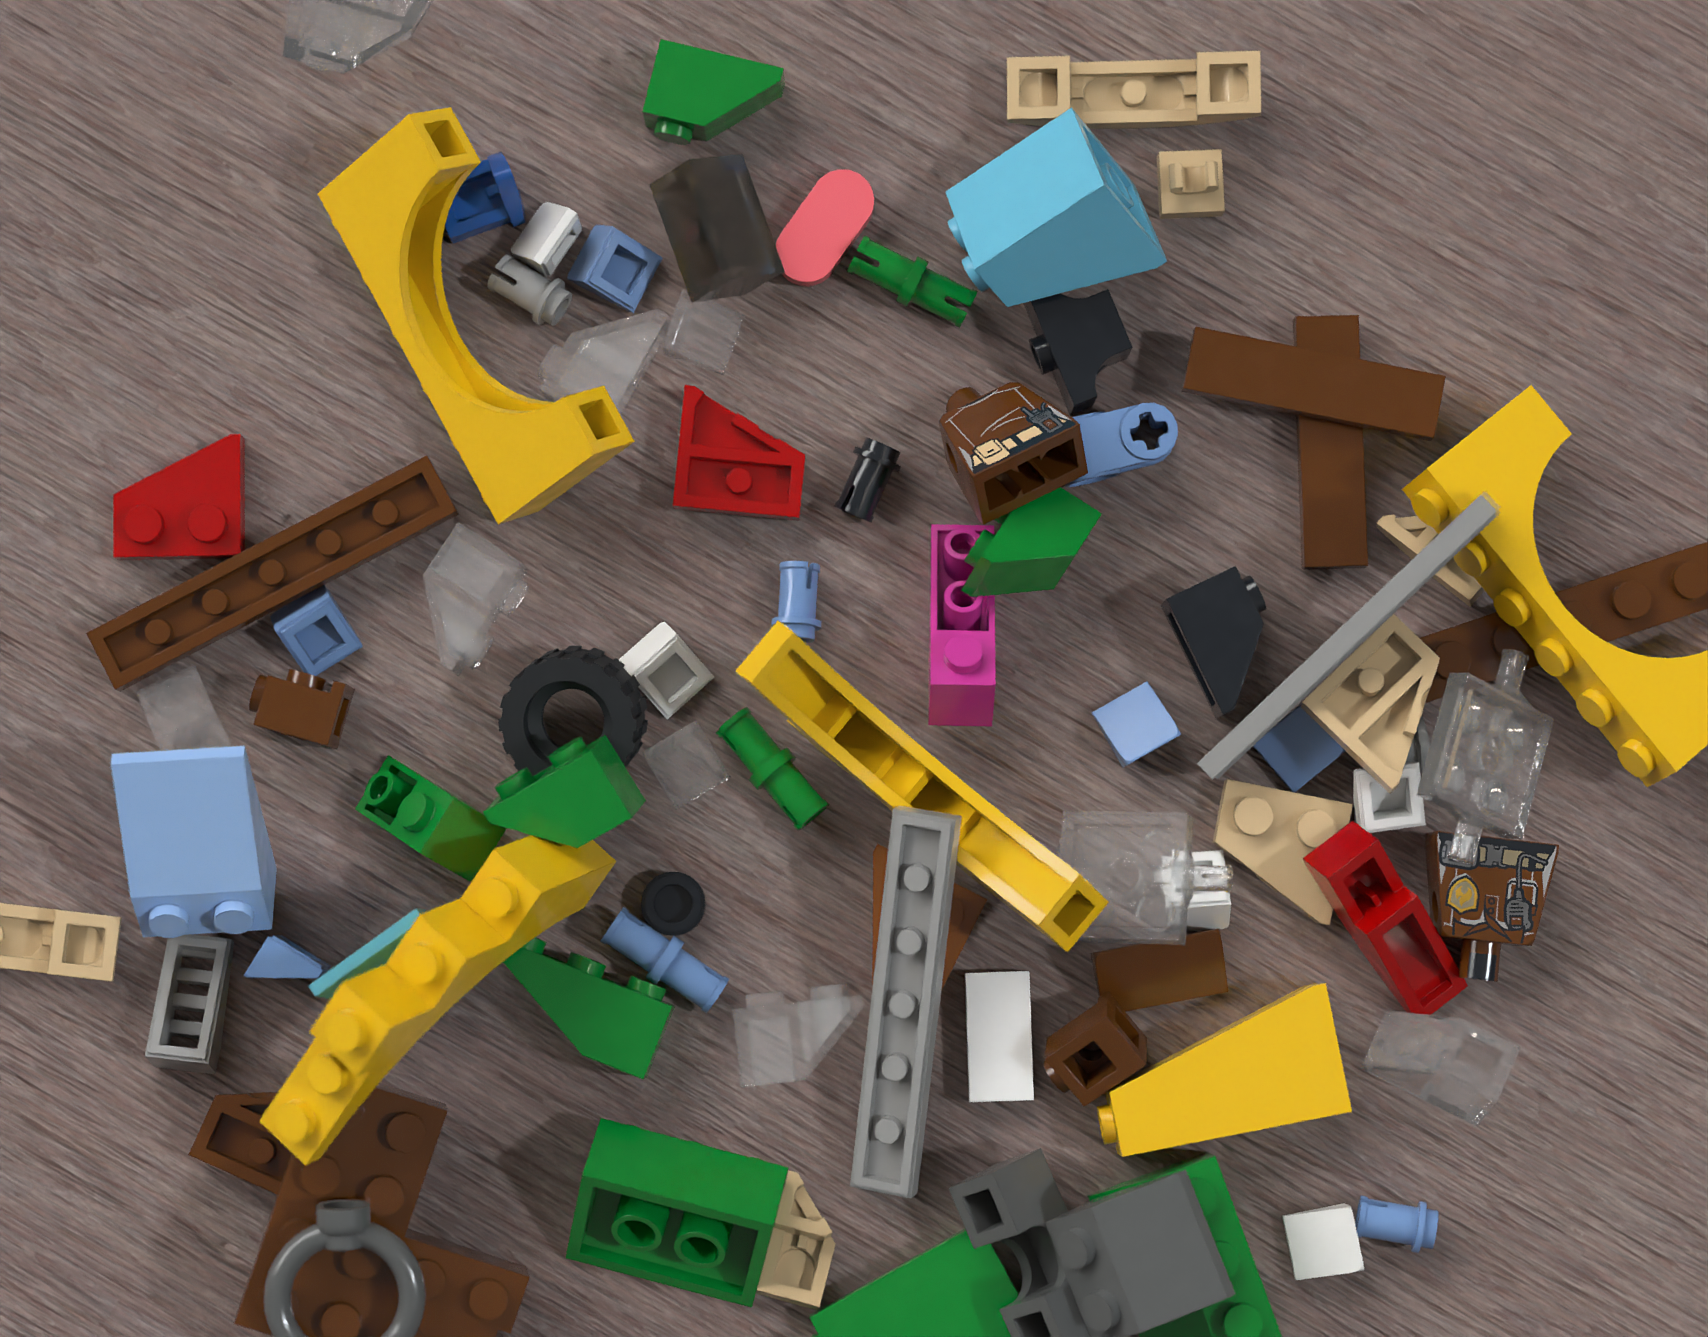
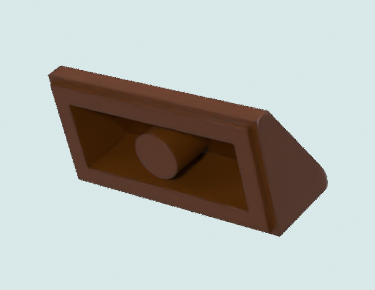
[1090,929,1229,1012]

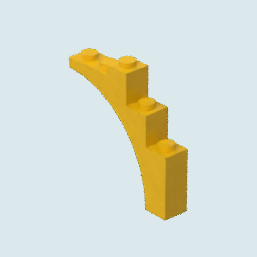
[736,621,1109,953]
[259,835,617,1166]

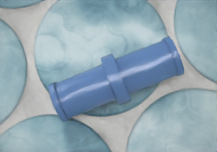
[600,907,729,1013]

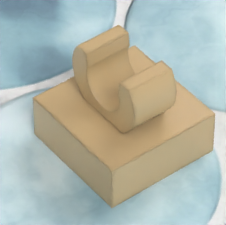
[1157,149,1225,219]

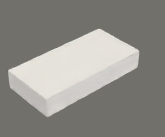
[964,971,1034,1102]

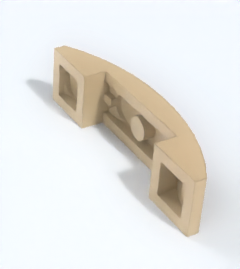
[1007,51,1261,129]
[0,903,122,981]

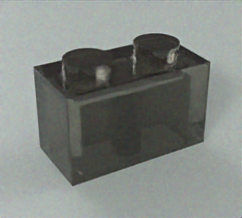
[649,154,785,303]

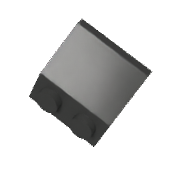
[1045,1169,1235,1337]

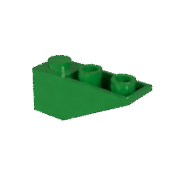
[503,937,675,1079]

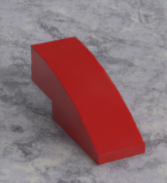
[1302,821,1468,1025]

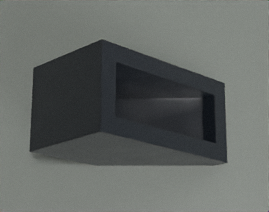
[1160,566,1266,719]

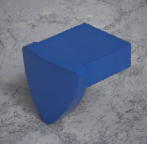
[445,152,526,244]

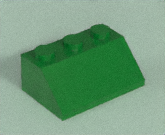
[565,1118,789,1308]
[1087,1152,1282,1337]

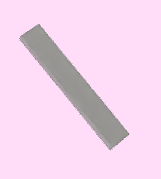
[1197,491,1501,780]
[850,805,962,1199]

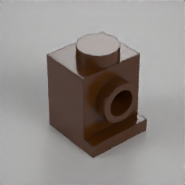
[249,669,355,750]
[1044,991,1147,1107]

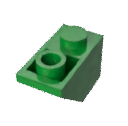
[962,487,1102,597]
[483,735,646,848]
[355,755,507,882]

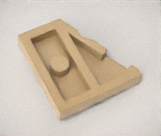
[1301,614,1440,794]
[1212,779,1353,925]

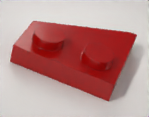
[672,385,806,521]
[113,434,245,560]

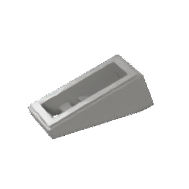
[145,934,234,1074]

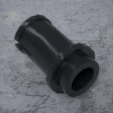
[834,437,901,523]

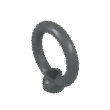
[264,1199,426,1337]

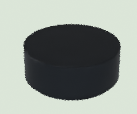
[641,872,706,936]

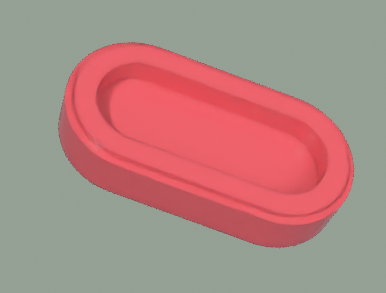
[775,169,874,286]

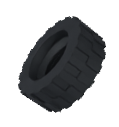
[498,646,648,776]

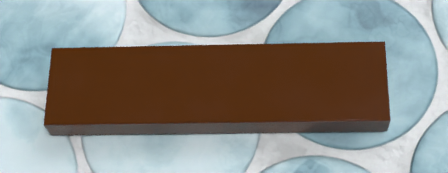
[1293,315,1368,570]
[1181,326,1446,441]

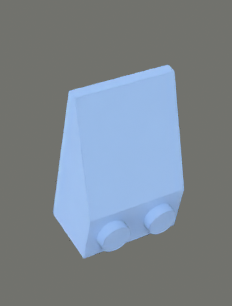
[111,746,277,938]

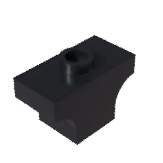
[1023,289,1133,415]

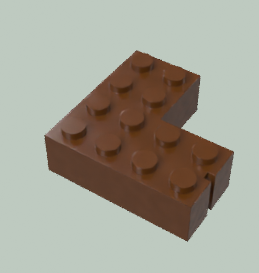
[234,1083,530,1337]

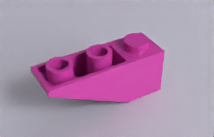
[928,524,996,727]

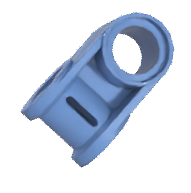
[1065,403,1178,488]

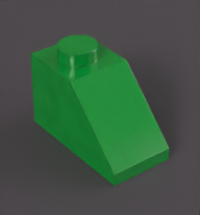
[642,39,785,145]

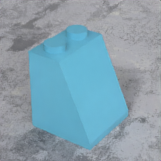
[945,108,1167,307]

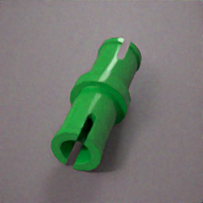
[847,235,978,328]
[716,707,829,831]

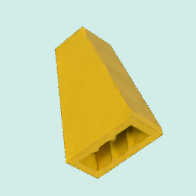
[1097,983,1352,1157]

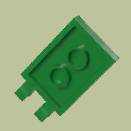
[809,1229,1019,1337]

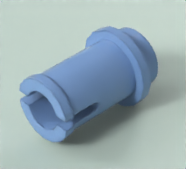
[771,561,822,643]
[1355,1196,1439,1253]

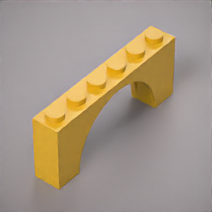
[318,107,635,525]
[1401,385,1708,787]

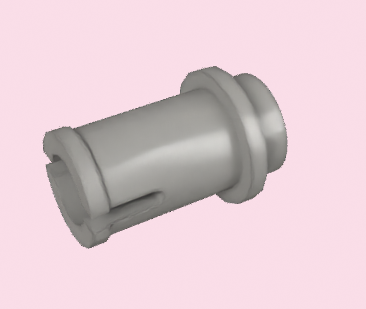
[487,254,572,326]

